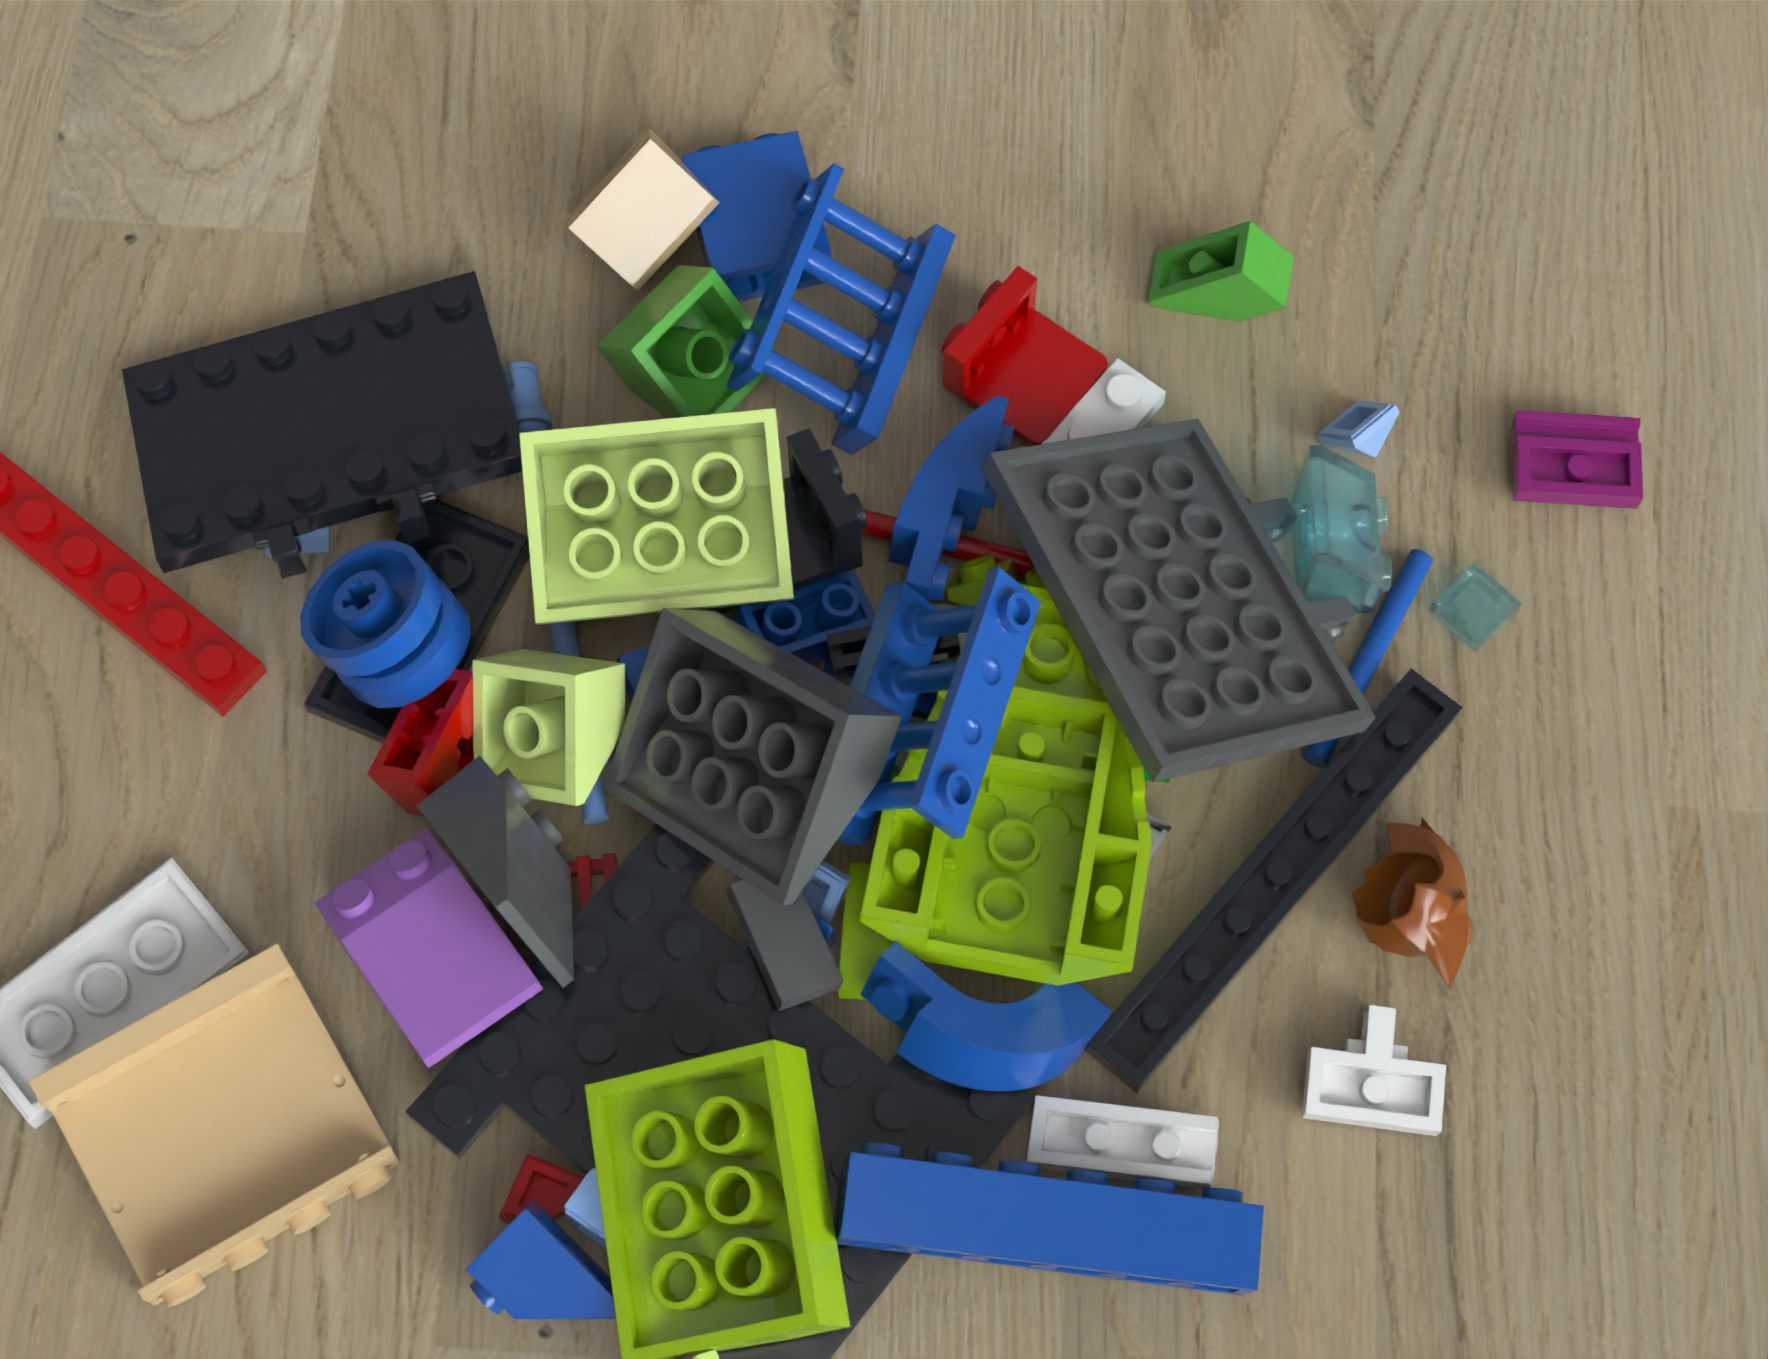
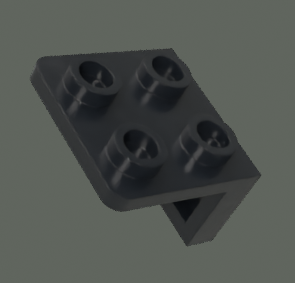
[746,428,868,606]

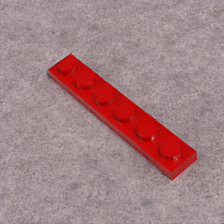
[0,452,267,717]

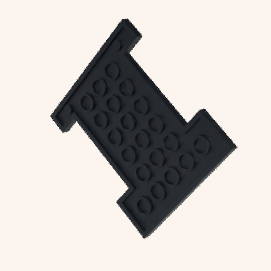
[406,824,1035,1359]

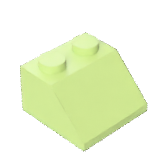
[473,649,625,806]

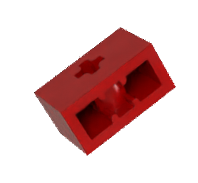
[367,669,474,817]

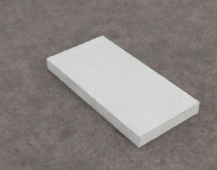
[0,857,252,1129]

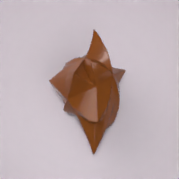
[1352,817,1473,988]

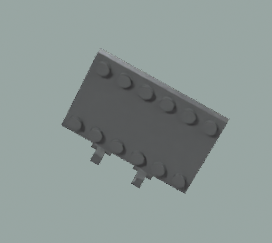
[982,419,1376,783]

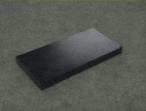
[304,499,530,743]

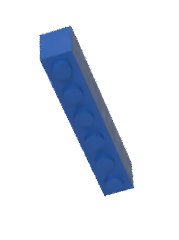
[835,1143,1264,1296]

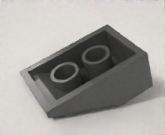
[417,756,574,988]

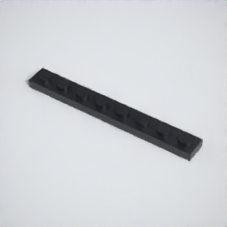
[1085,668,1463,1093]

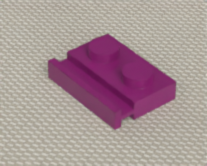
[1512,410,1643,509]

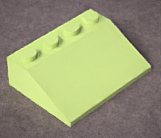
[519,408,794,625]

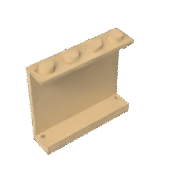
[28,943,401,1307]

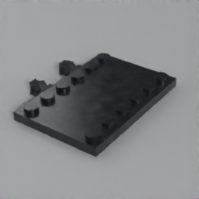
[122,271,523,579]

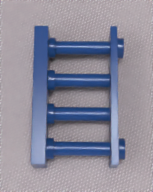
[726,163,956,455]
[838,567,1041,846]

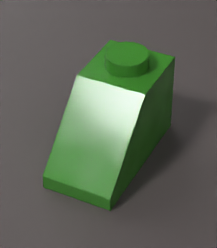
[1148,221,1294,322]

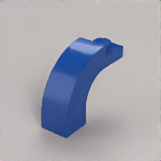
[860,941,1112,1091]

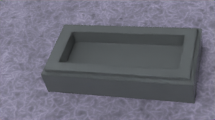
[726,880,843,1011]

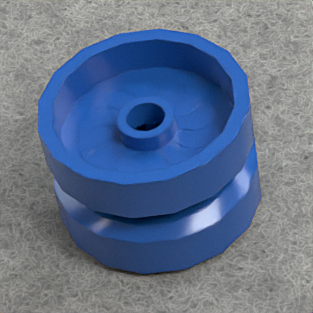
[300,540,471,708]

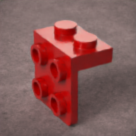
[941,266,1108,446]

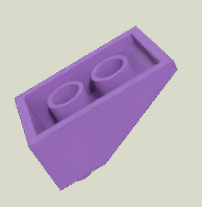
[314,828,543,1068]

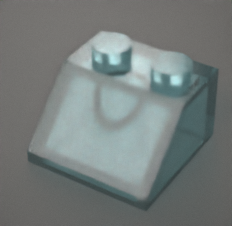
[1291,445,1392,614]

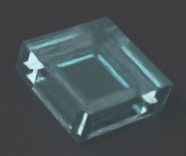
[1429,562,1522,652]

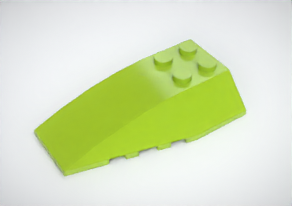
[860,585,1152,986]

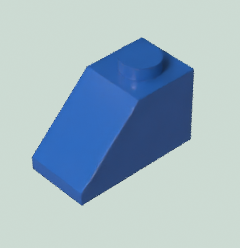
[465,1200,616,1319]

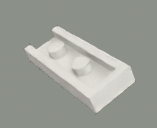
[1026,1095,1219,1189]

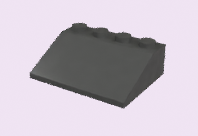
[603,608,902,905]

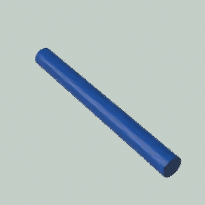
[1303,549,1433,768]

